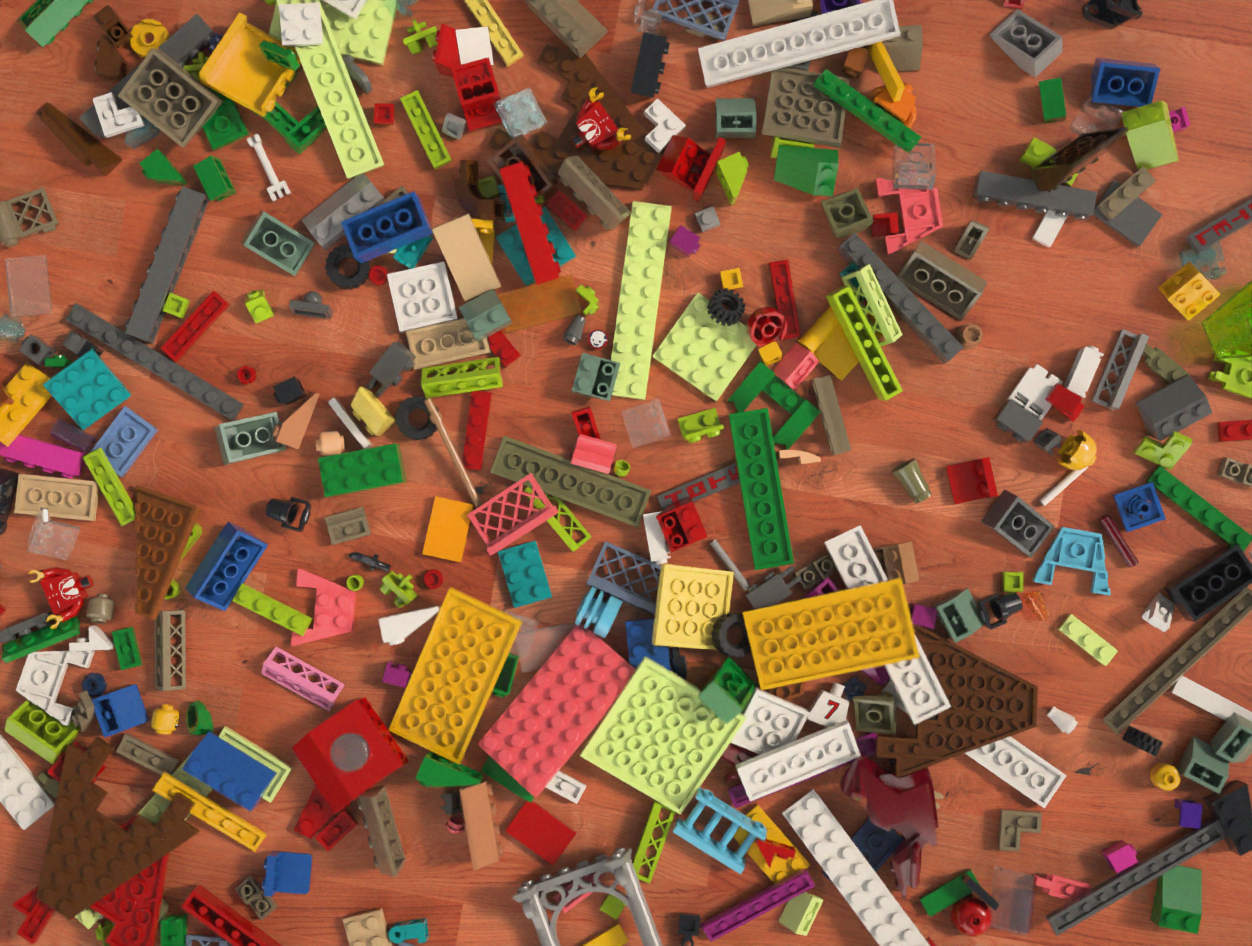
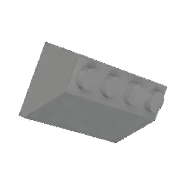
[302,173,385,251]

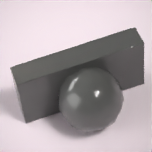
[289,291,333,319]

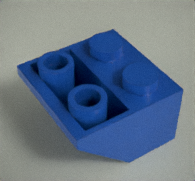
[92,684,150,738]

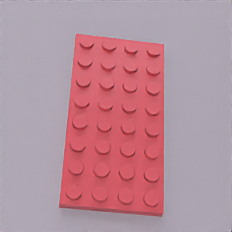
[478,622,636,797]

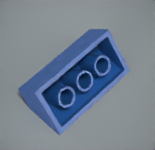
[185,521,268,611]
[182,731,277,811]

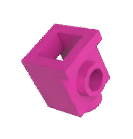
[1169,107,1190,133]

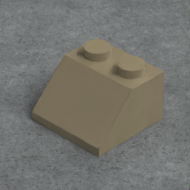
[882,25,923,72]

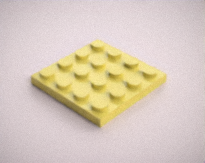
[652,564,734,650]

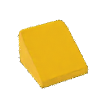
[759,341,782,366]

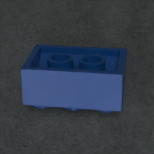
[1091,58,1160,107]

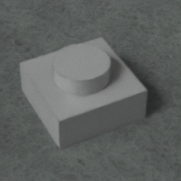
[442,113,466,140]
[695,206,720,233]

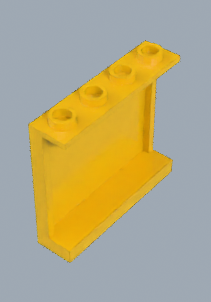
[199,12,302,117]

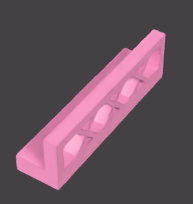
[261,647,345,712]

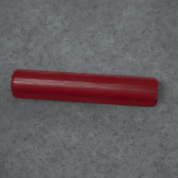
[1099,515,1139,567]

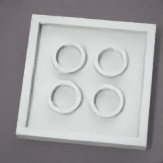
[387,262,458,332]
[731,687,810,755]

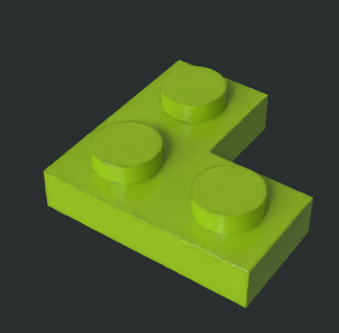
[1134,431,1192,470]

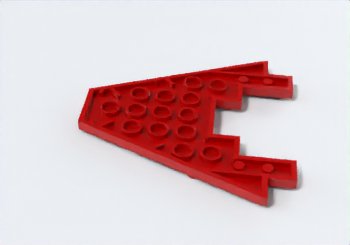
[12,814,169,946]

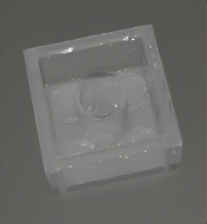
[892,143,937,190]

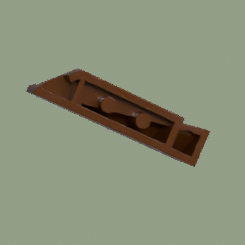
[36,103,122,175]

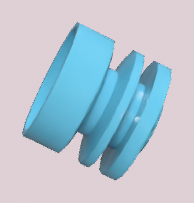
[574,587,623,638]

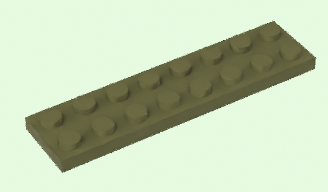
[490,436,652,527]

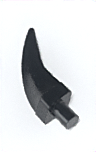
[670,647,687,680]

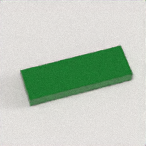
[919,869,980,917]

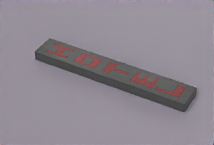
[1185,199,1252,254]
[657,463,740,510]

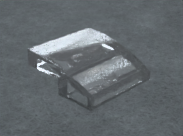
[1069,93,1124,135]

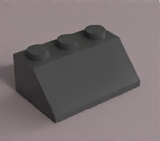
[1135,374,1212,441]

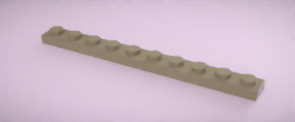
[1102,587,1252,736]

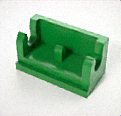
[1039,77,1067,123]
[193,156,236,202]
[161,914,187,946]

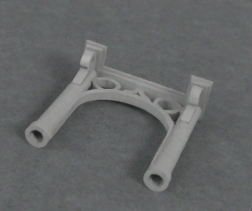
[512,847,663,946]

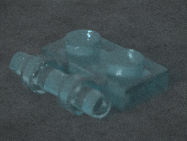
[1179,241,1227,280]

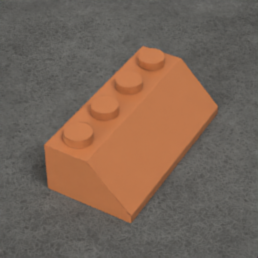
[460,779,503,870]

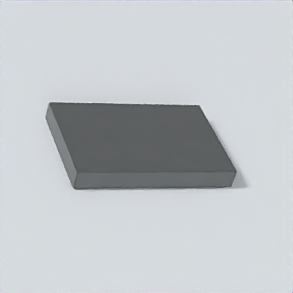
[1093,181,1163,247]

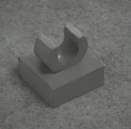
[1033,428,1062,455]
[440,790,463,815]

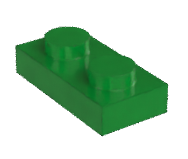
[259,40,299,71]
[112,627,143,670]

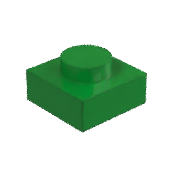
[45,355,72,368]

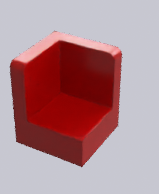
[871,212,899,237]

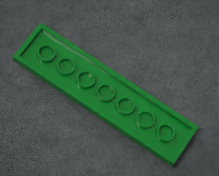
[728,408,794,570]

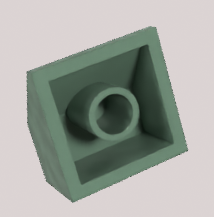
[459,289,512,342]

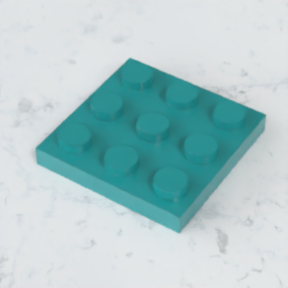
[496,207,576,288]
[43,348,132,430]

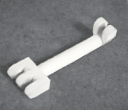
[247,134,291,202]

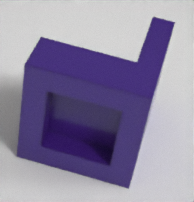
[1174,799,1202,828]

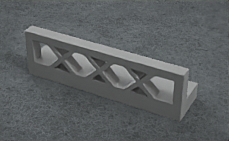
[1091,329,1149,410]

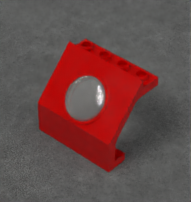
[291,697,409,814]

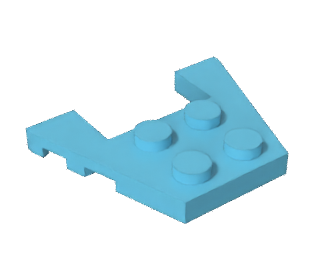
[1032,527,1111,596]

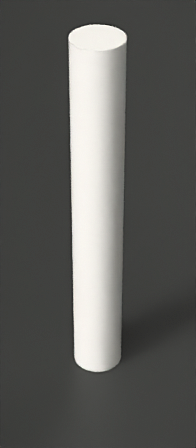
[1039,466,1088,506]

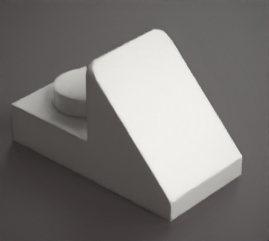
[1141,593,1175,632]
[69,625,115,651]

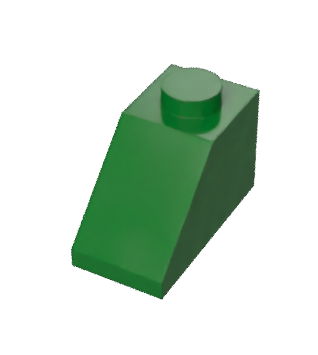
[139,149,187,186]

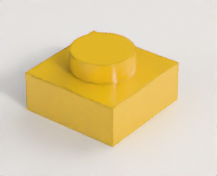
[720,268,743,291]

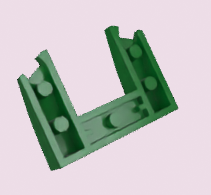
[251,71,327,155]
[728,361,821,450]

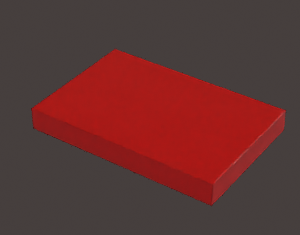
[692,137,726,202]
[505,800,577,866]

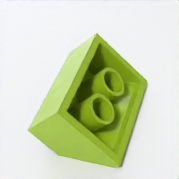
[4,699,81,764]

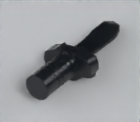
[349,552,391,572]

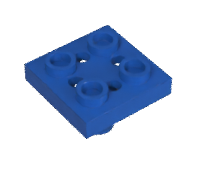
[1113,482,1166,532]

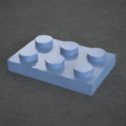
[90,406,158,477]

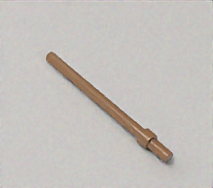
[424,398,482,508]

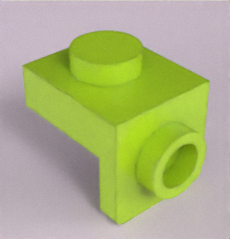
[576,284,599,317]
[245,289,274,323]

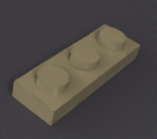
[1097,166,1156,220]
[116,733,180,776]

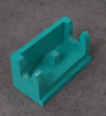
[393,235,434,269]

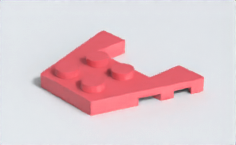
[875,178,943,255]
[291,568,356,646]

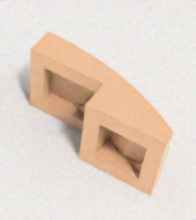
[778,450,821,465]

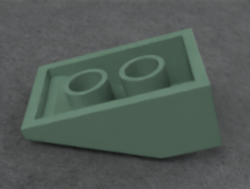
[241,210,315,276]
[214,412,287,465]

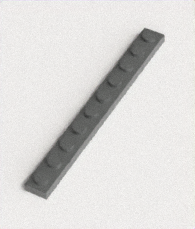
[65,303,245,421]
[1045,818,1226,936]

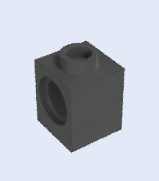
[19,334,57,366]

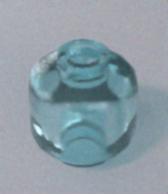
[0,314,26,343]

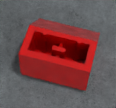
[432,24,461,77]
[656,135,711,191]
[656,497,708,553]

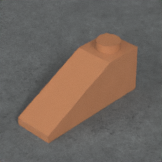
[272,392,320,449]

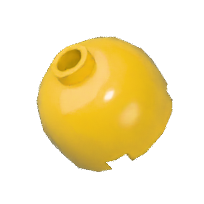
[1057,430,1096,470]

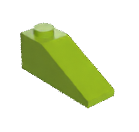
[1019,137,1078,187]

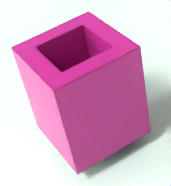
[1101,840,1138,873]

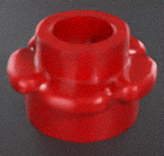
[237,365,256,385]

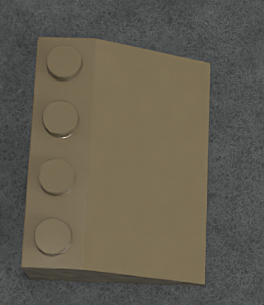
[118,48,224,148]
[558,155,631,231]
[357,785,406,877]

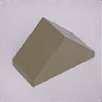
[953,220,990,260]

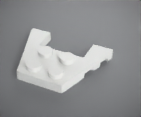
[16,650,95,726]

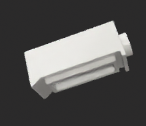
[1063,345,1104,398]
[643,511,671,564]

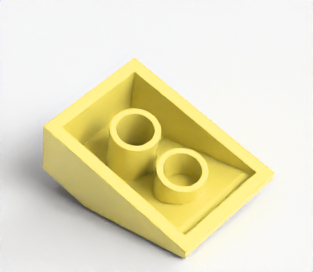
[351,387,397,437]

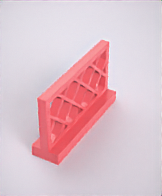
[468,473,559,556]

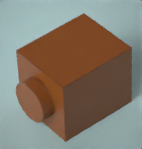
[841,47,870,78]

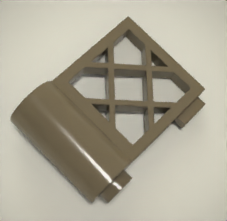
[0,188,59,247]

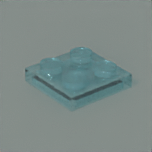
[494,88,547,140]

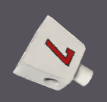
[807,682,849,727]

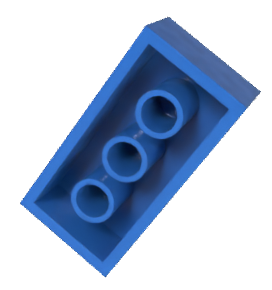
[341,191,433,264]
[626,618,671,671]

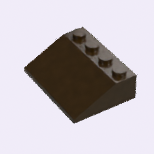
[1030,127,1129,192]

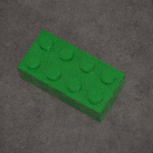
[318,443,407,498]

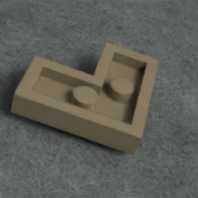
[998,809,1042,852]

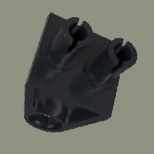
[1082,0,1143,29]

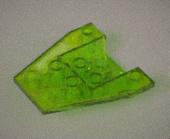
[1201,281,1252,359]

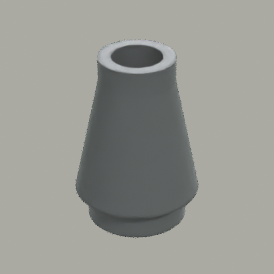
[563,315,586,346]

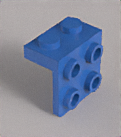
[262,850,313,897]

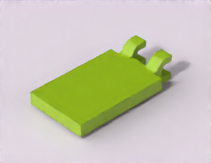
[1208,351,1252,399]

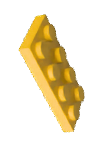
[0,363,52,447]
[733,804,811,884]

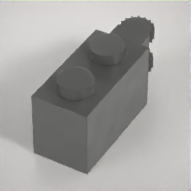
[366,341,416,398]
[745,566,801,609]

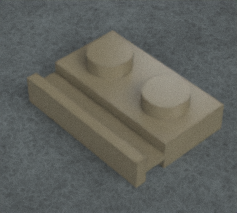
[325,507,372,545]

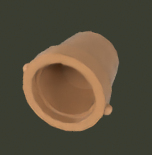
[955,324,983,350]

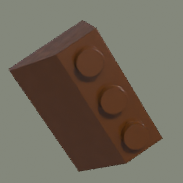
[487,134,558,200]

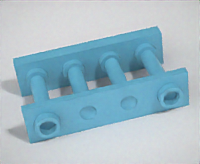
[673,787,767,874]

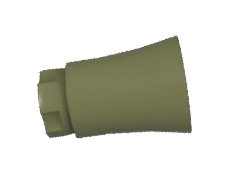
[892,458,932,504]

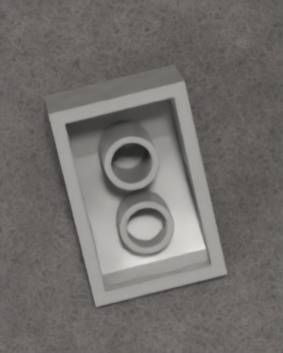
[990,9,1063,77]

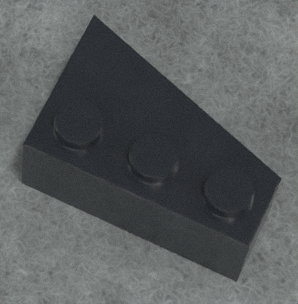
[631,32,670,98]
[0,468,21,535]
[1203,780,1252,856]

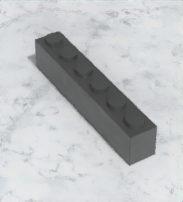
[972,171,1097,221]

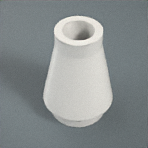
[1046,706,1078,734]

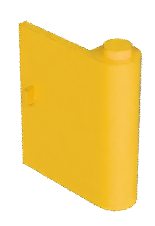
[798,306,883,381]

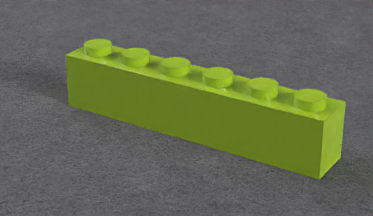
[825,286,903,401]

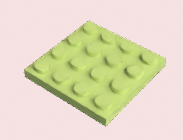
[652,293,760,402]

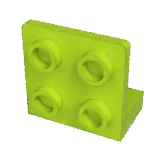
[678,408,724,444]

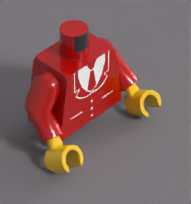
[571,87,631,151]
[28,567,94,629]

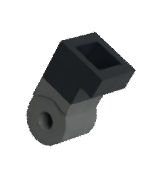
[62,330,104,357]

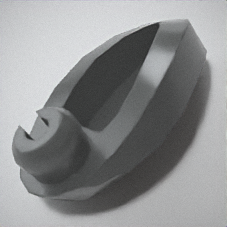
[342,54,372,94]

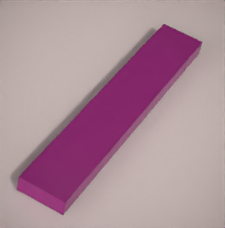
[701,868,815,942]

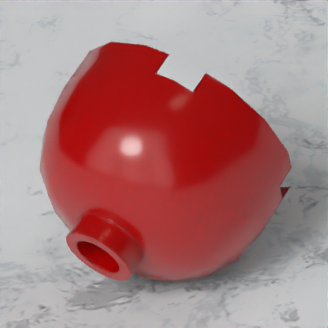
[747,307,787,347]
[950,894,992,937]

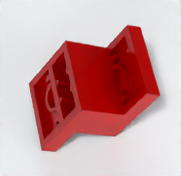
[451,57,507,133]

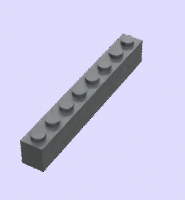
[79,14,215,140]
[125,186,209,343]
[837,233,964,363]

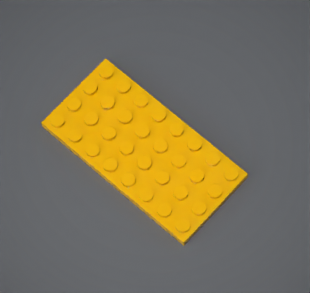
[743,577,920,690]
[389,587,523,764]

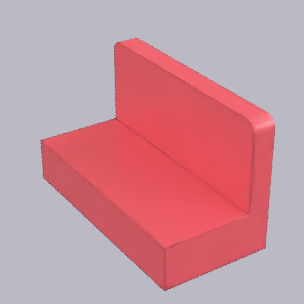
[772,343,820,391]
[571,434,617,474]

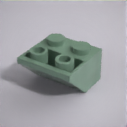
[715,98,757,138]
[572,353,620,401]
[932,588,984,643]
[1210,712,1252,763]
[1176,736,1229,794]

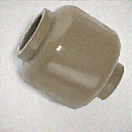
[86,594,115,624]

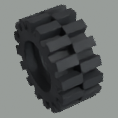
[707,288,746,326]
[1122,725,1163,756]

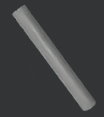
[709,539,750,591]

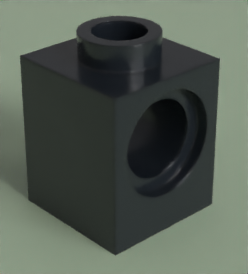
[273,376,307,406]

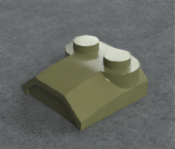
[821,188,873,238]
[853,692,897,734]

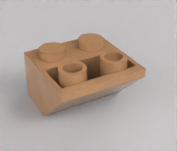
[872,541,919,584]

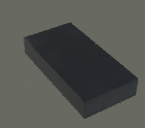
[961,874,999,911]

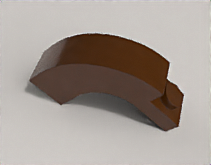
[454,160,504,220]

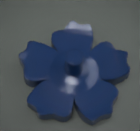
[843,677,867,700]

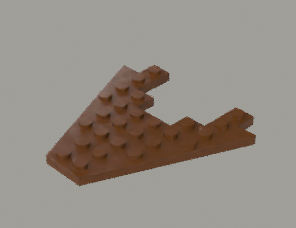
[488,44,662,190]
[875,623,1038,778]
[37,737,200,920]

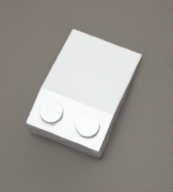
[379,605,442,645]

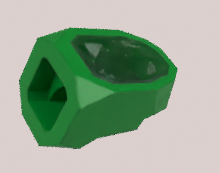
[186,701,214,736]

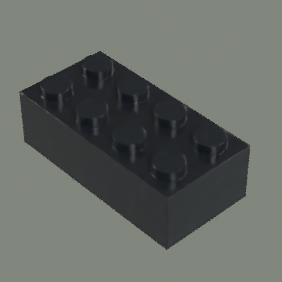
[1164,544,1252,622]

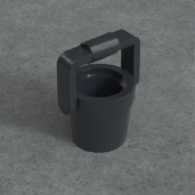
[266,497,312,532]
[978,592,1023,629]

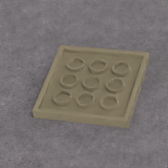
[762,67,850,148]

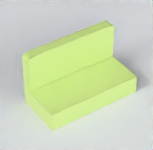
[779,891,823,936]

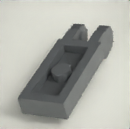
[0,612,54,643]

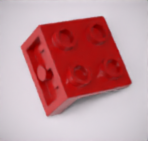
[946,457,998,504]

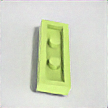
[1057,613,1118,666]

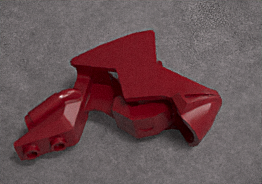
[840,756,939,899]

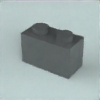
[993,400,1043,443]

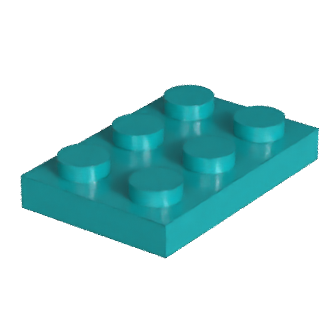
[498,540,552,608]

